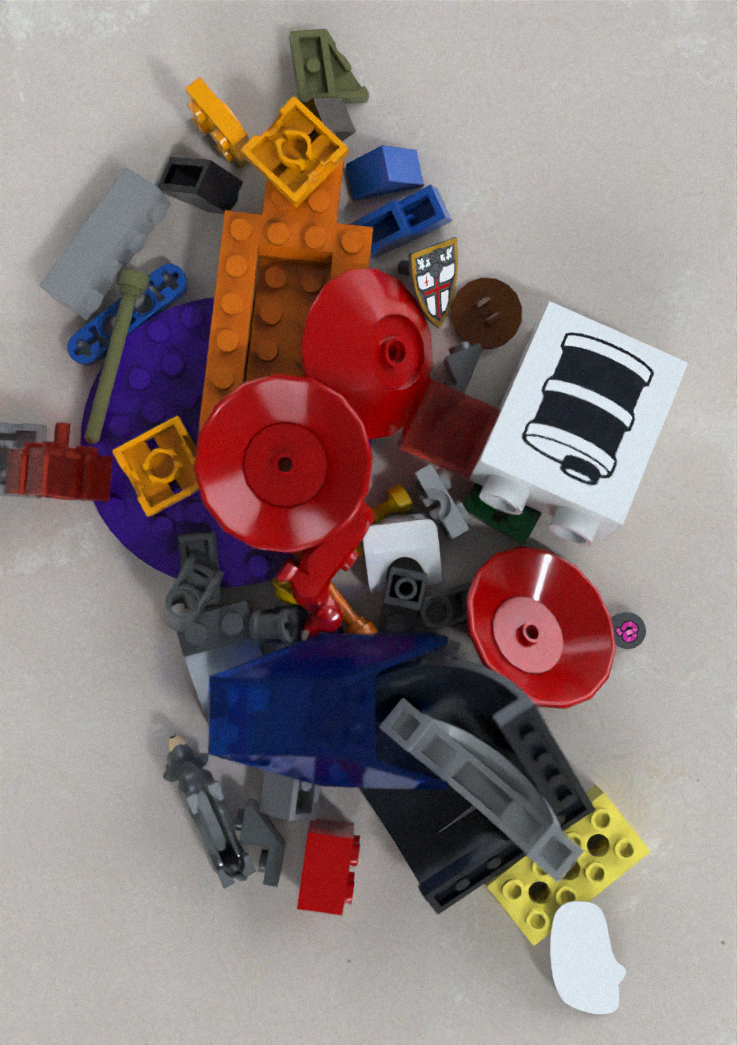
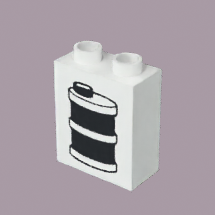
[468,301,688,546]

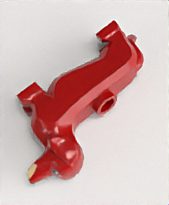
[276,501,375,643]

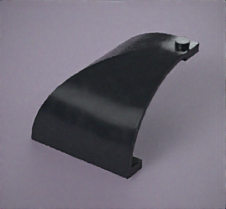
[304,659,595,914]

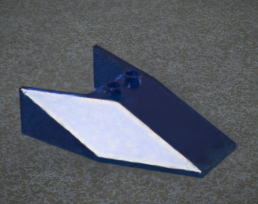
[208,631,448,790]

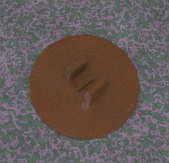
[451,278,522,349]

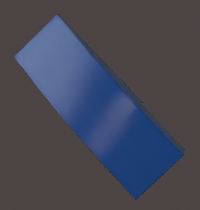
[349,184,452,259]

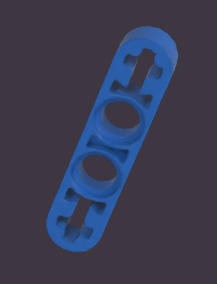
[67,264,188,366]

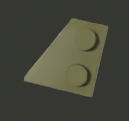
[289,29,369,105]

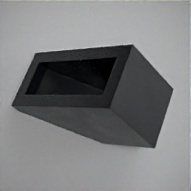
[158,157,243,214]

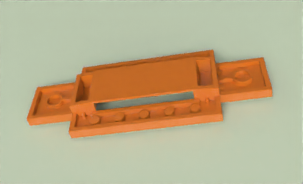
[199,160,373,472]

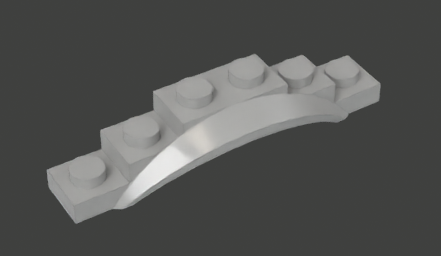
[379,698,584,882]

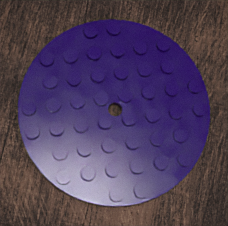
[80,298,372,587]

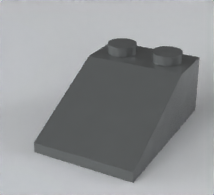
[177,600,275,725]

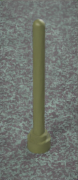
[85,269,150,444]

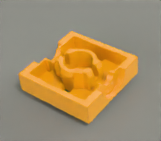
[185,77,249,169]
[241,96,349,208]
[112,415,199,517]

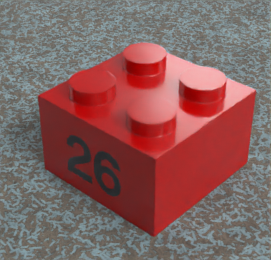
[297,818,360,916]

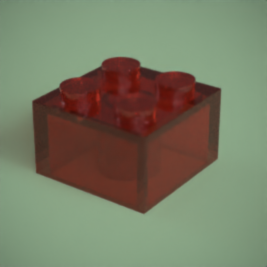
[397,376,501,479]

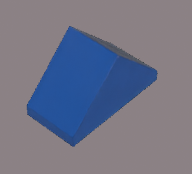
[346,145,424,201]

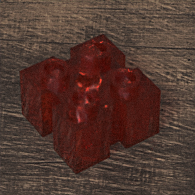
[4,422,113,502]

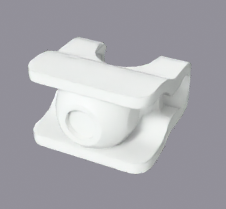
[363,512,442,593]

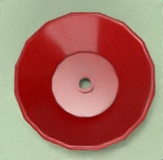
[301,268,433,440]
[194,374,373,553]
[466,546,616,709]

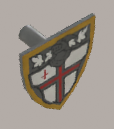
[398,237,458,329]

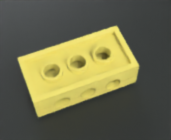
[485,785,651,946]

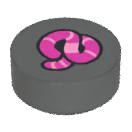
[612,612,646,649]

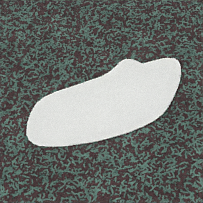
[550,901,626,1015]

